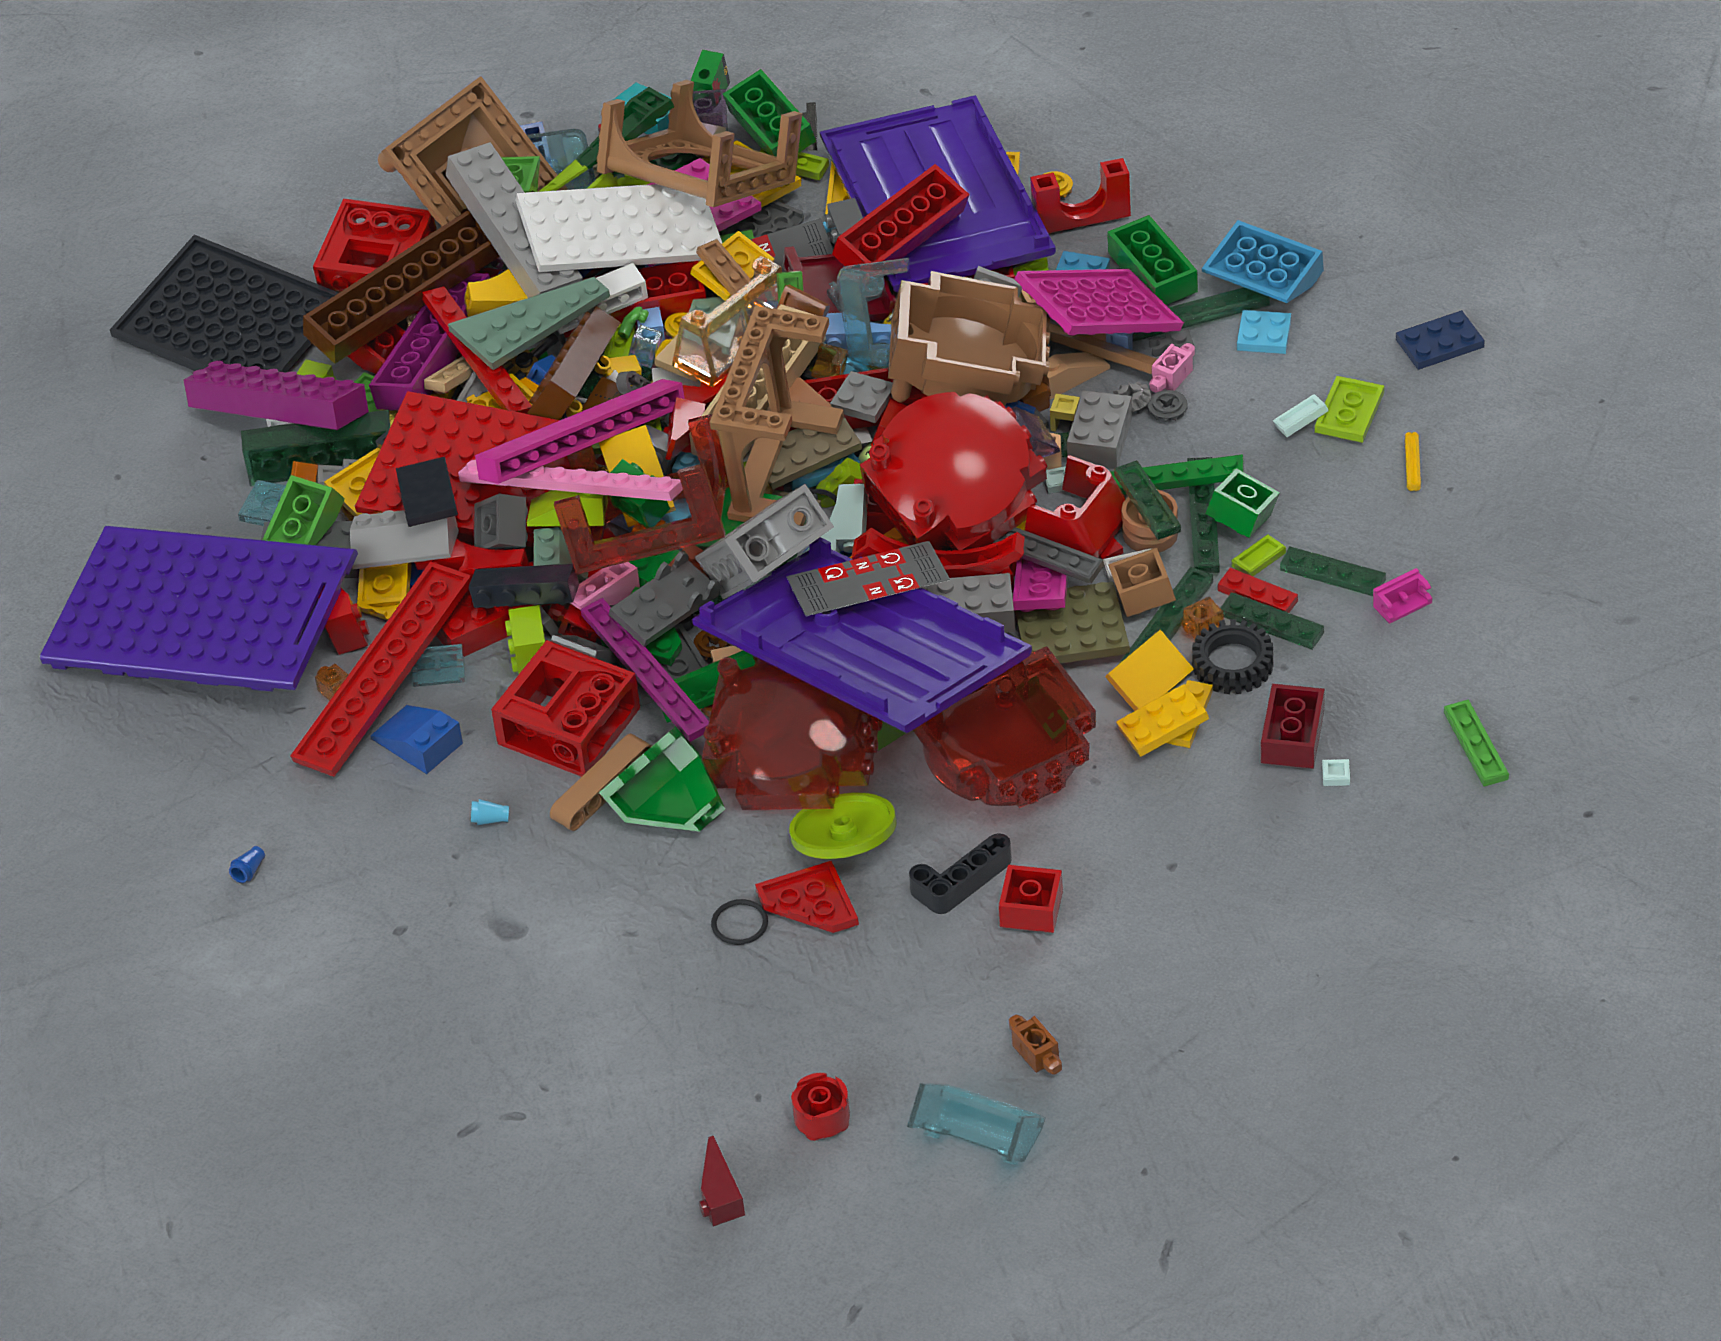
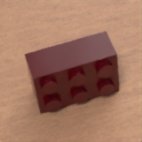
[1261,683,1325,769]

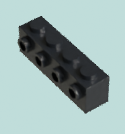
[469,564,579,608]

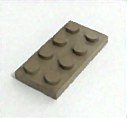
[750,418,862,489]

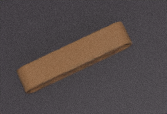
[550,733,653,831]

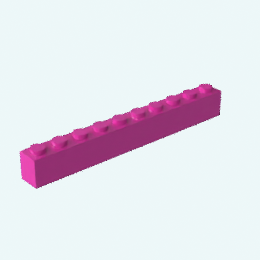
[475,379,685,484]

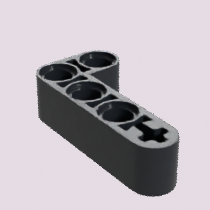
[909,833,1012,914]

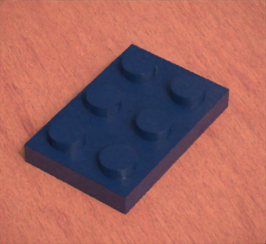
[1396,310,1485,370]

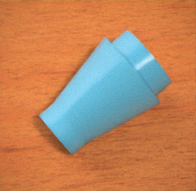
[471,799,509,825]

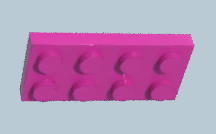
[1013,558,1068,612]

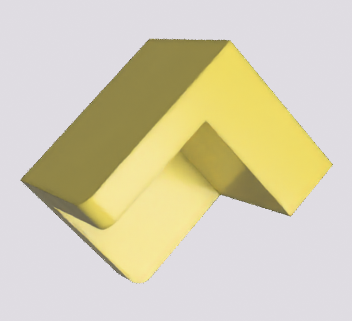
[1050,394,1080,432]

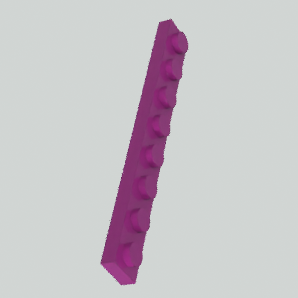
[581,597,712,742]

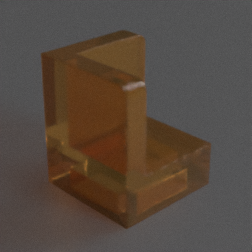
[811,343,848,378]

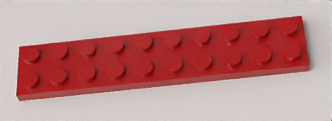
[290,561,472,777]

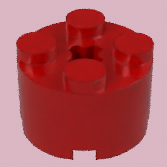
[791,1073,850,1141]

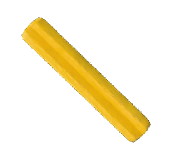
[1405,432,1421,491]

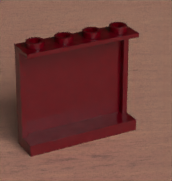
[783,246,896,322]

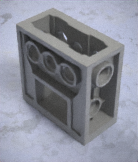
[695,484,834,599]

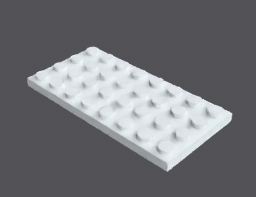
[515,184,722,272]

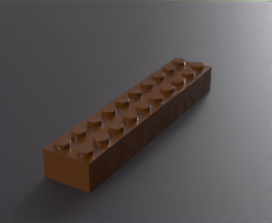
[303,210,500,364]

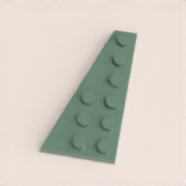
[448,277,610,370]

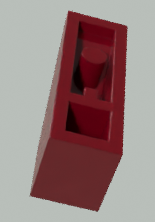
[699,1135,745,1227]

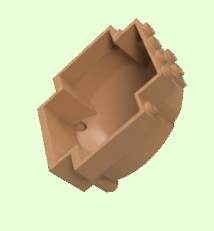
[888,271,1050,406]

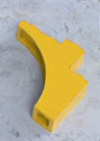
[464,269,528,317]

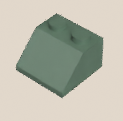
[534,527,589,584]

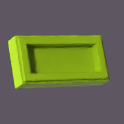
[1231,534,1286,576]

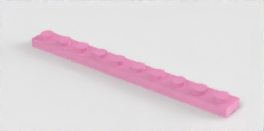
[458,460,684,501]

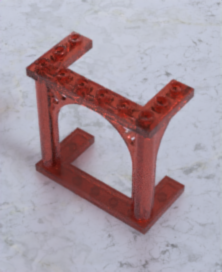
[554,414,729,575]

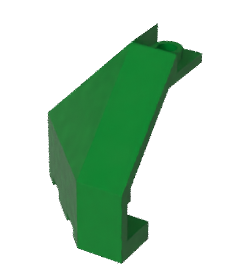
[599,726,725,832]

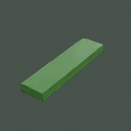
[1444,699,1509,787]

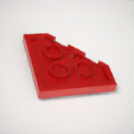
[755,860,859,933]

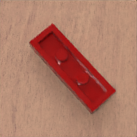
[1218,568,1298,618]

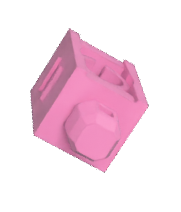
[1149,343,1195,393]

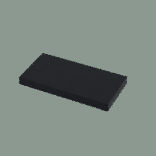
[396,456,458,527]

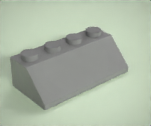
[350,510,459,569]

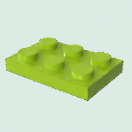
[1315,376,1384,443]

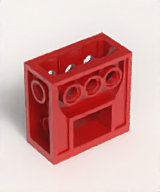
[313,198,437,293]
[491,640,640,777]

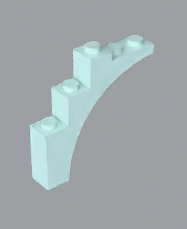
[736,484,868,593]

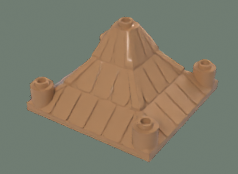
[378,76,568,227]

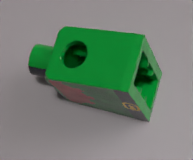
[691,49,730,108]

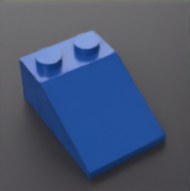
[370,705,463,774]

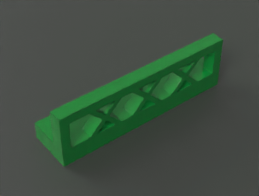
[662,651,764,723]

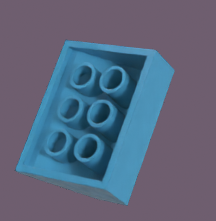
[1202,220,1324,303]

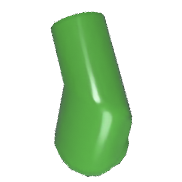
[618,306,649,339]

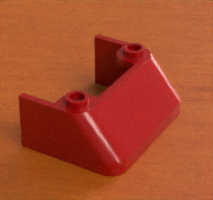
[1024,455,1126,558]

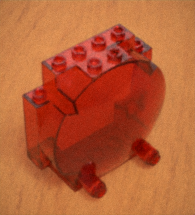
[913,646,1096,808]
[702,657,882,810]

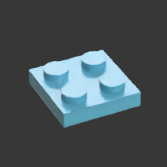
[1237,310,1291,354]

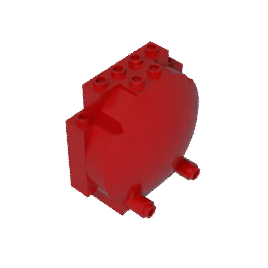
[860,392,1048,551]

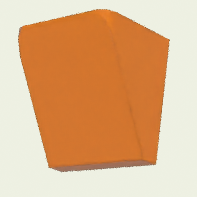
[291,461,318,483]

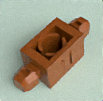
[1009,1014,1062,1075]

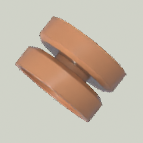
[1122,489,1178,552]

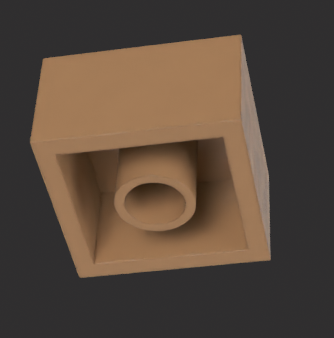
[1108,547,1176,617]

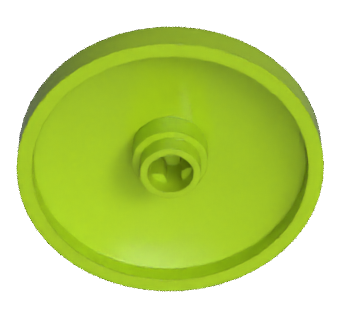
[789,792,897,859]

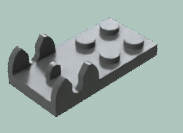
[609,550,721,647]

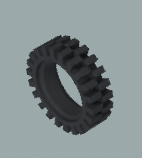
[1192,619,1273,694]

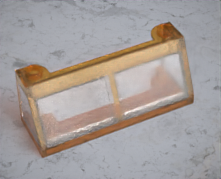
[672,256,782,387]

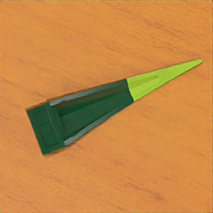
[538,87,674,192]

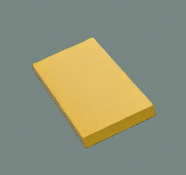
[599,425,676,527]

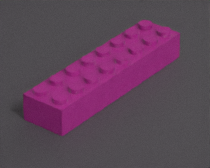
[369,273,490,411]
[184,361,369,430]

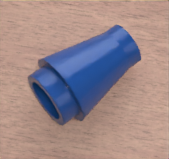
[229,846,265,883]

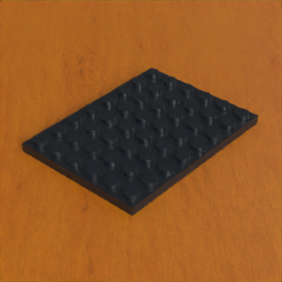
[109,234,339,373]

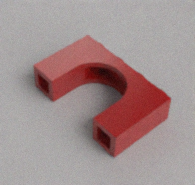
[1030,158,1131,233]

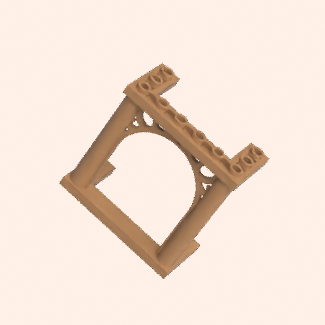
[597,80,802,207]
[709,306,844,526]

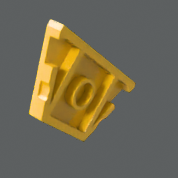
[357,562,411,620]

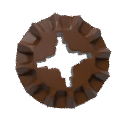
[693,630,733,661]

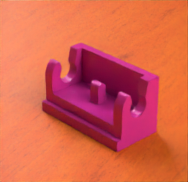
[1373,568,1432,624]

